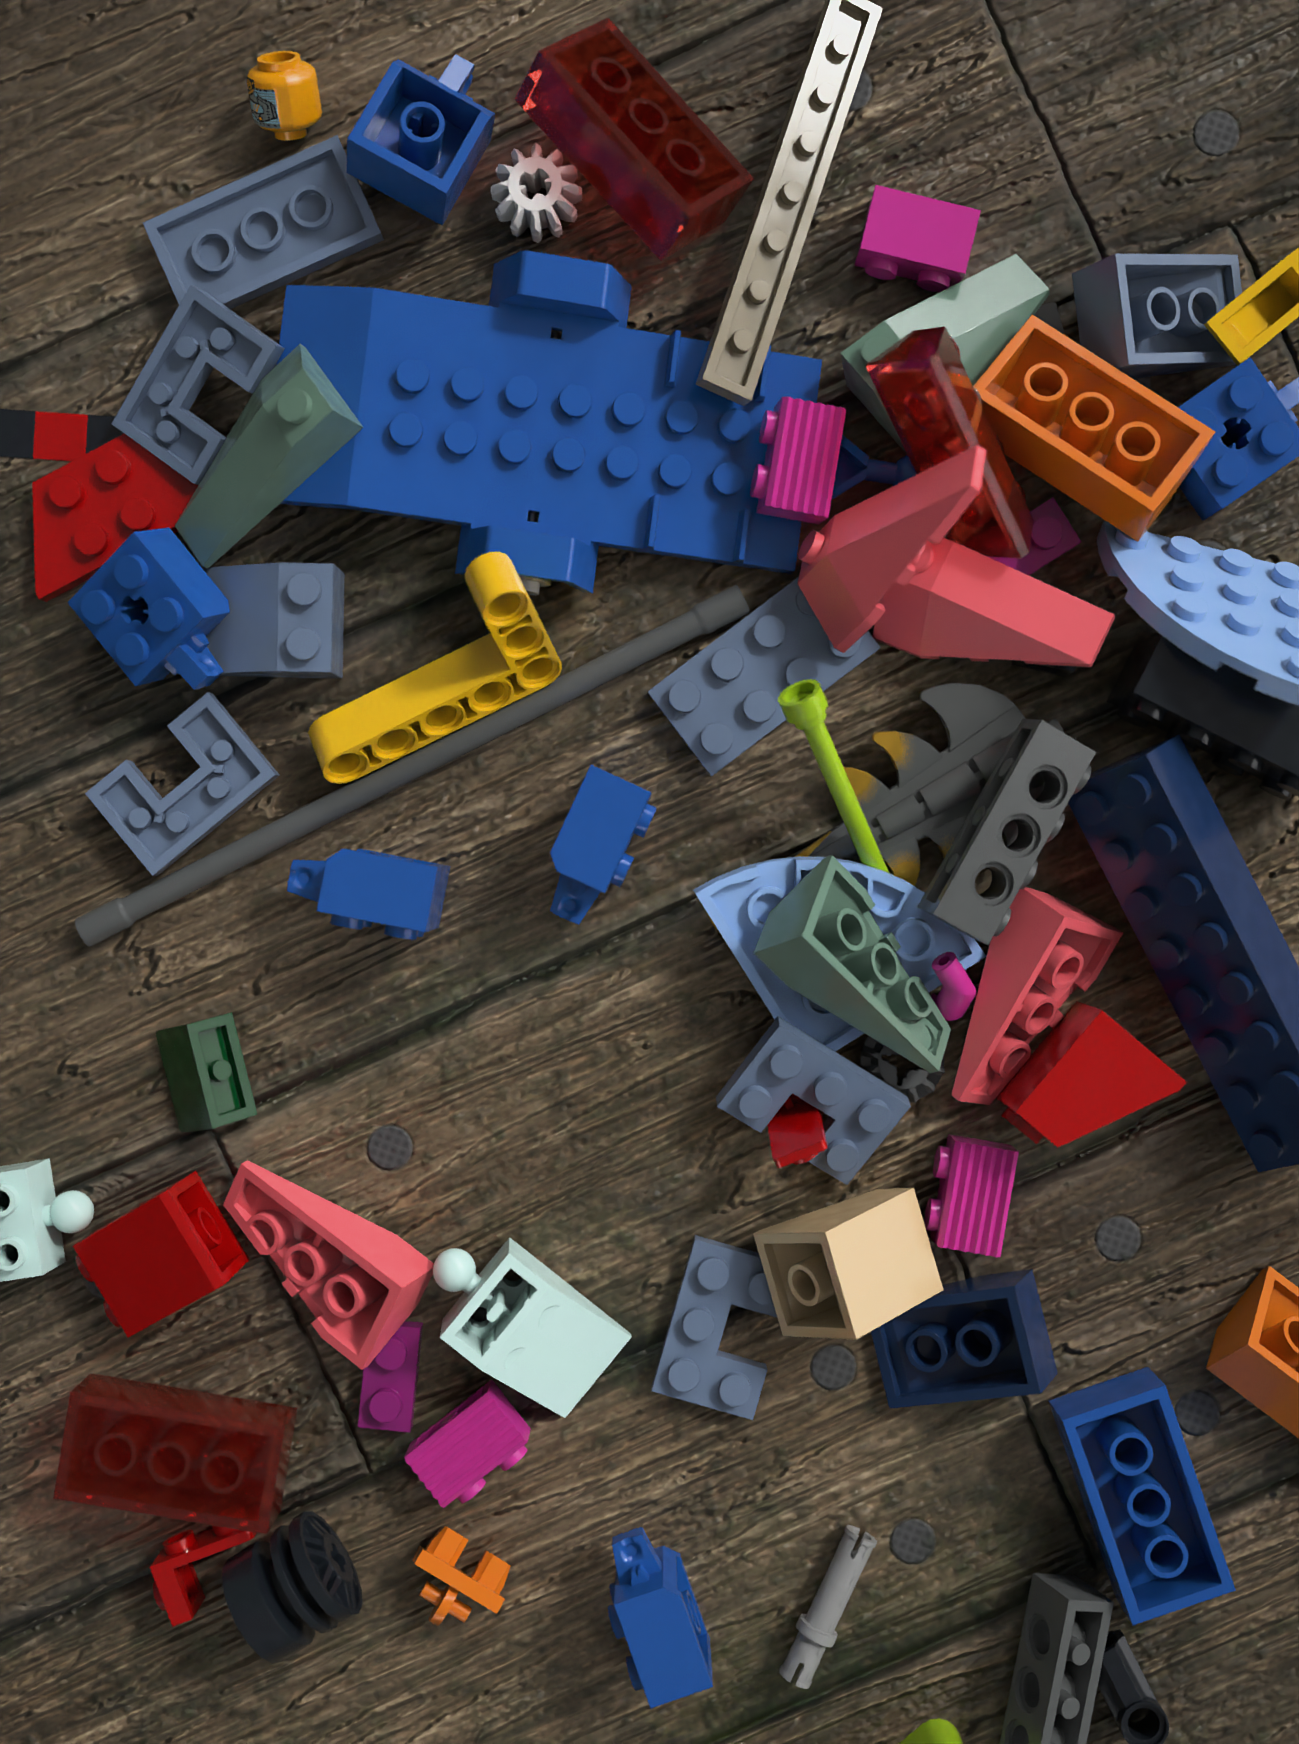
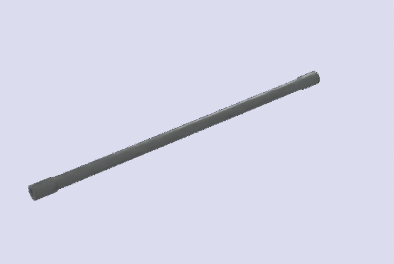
[75,585,750,947]

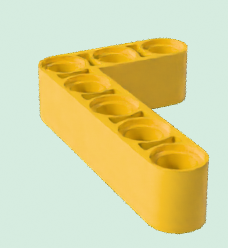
[308,552,562,784]

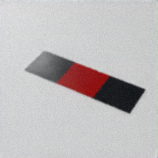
[0,409,124,461]

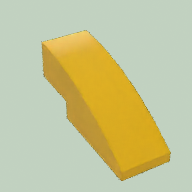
[1204,248,1299,366]

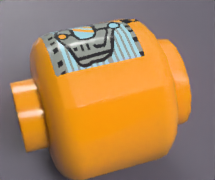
[247,51,322,141]

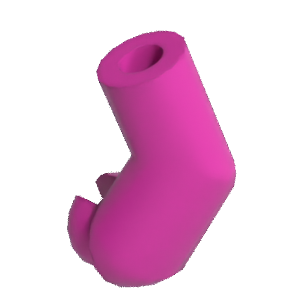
[931,952,976,1021]

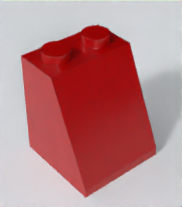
[996,1001,1187,1147]
[72,1170,250,1337]

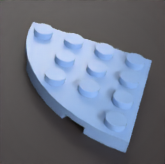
[1097,521,1299,706]
[693,856,986,1052]

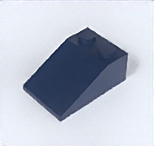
[871,1269,1058,1409]

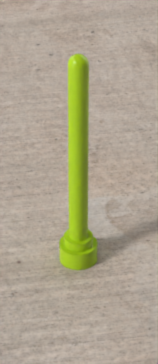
[778,679,889,873]

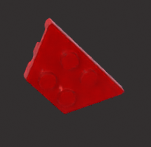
[32,433,199,602]

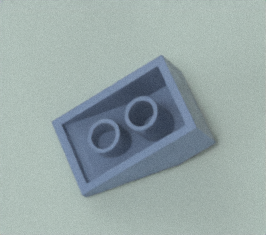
[1072,253,1250,379]
[203,562,345,679]

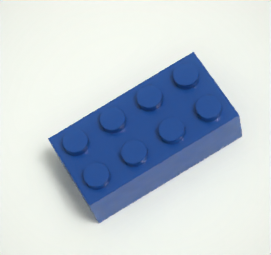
[1048,1367,1236,1625]

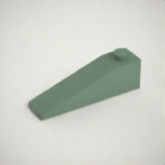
[841,254,1049,456]
[175,344,364,568]
[754,855,951,1073]

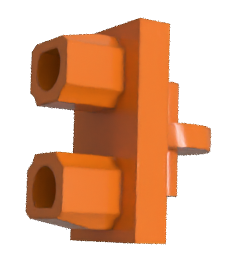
[412,1525,511,1626]

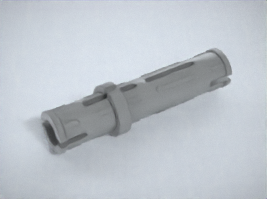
[779,1525,878,1689]

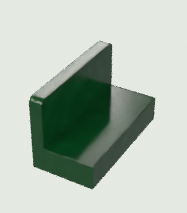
[156,1012,258,1133]

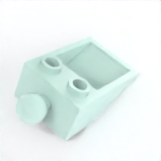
[0,1158,94,1282]
[433,1237,632,1418]

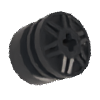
[222,1511,363,1664]

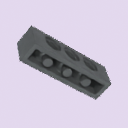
[917,718,1096,945]
[1000,1573,1114,1744]

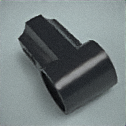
[1098,1629,1169,1744]

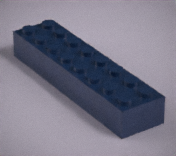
[1068,734,1299,1172]

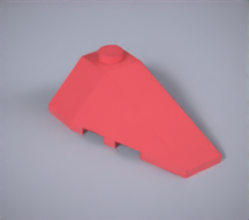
[798,445,986,653]
[873,538,1115,667]
[951,887,1123,1105]
[223,1160,434,1370]

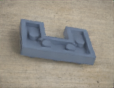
[111,285,285,485]
[85,692,280,876]
[716,1016,911,1185]
[651,1235,777,1420]

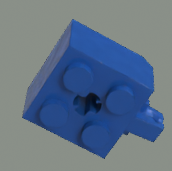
[346,54,495,226]
[1178,357,1299,521]
[67,527,230,690]
[550,765,657,924]
[287,848,451,940]
[608,1527,713,1709]

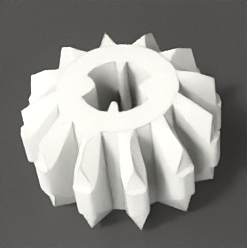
[491,143,583,243]

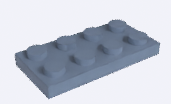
[143,135,384,309]
[648,577,881,777]

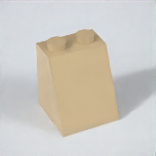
[753,1188,943,1339]

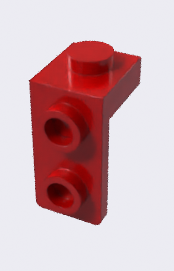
[768,1093,828,1168]
[150,1511,264,1627]

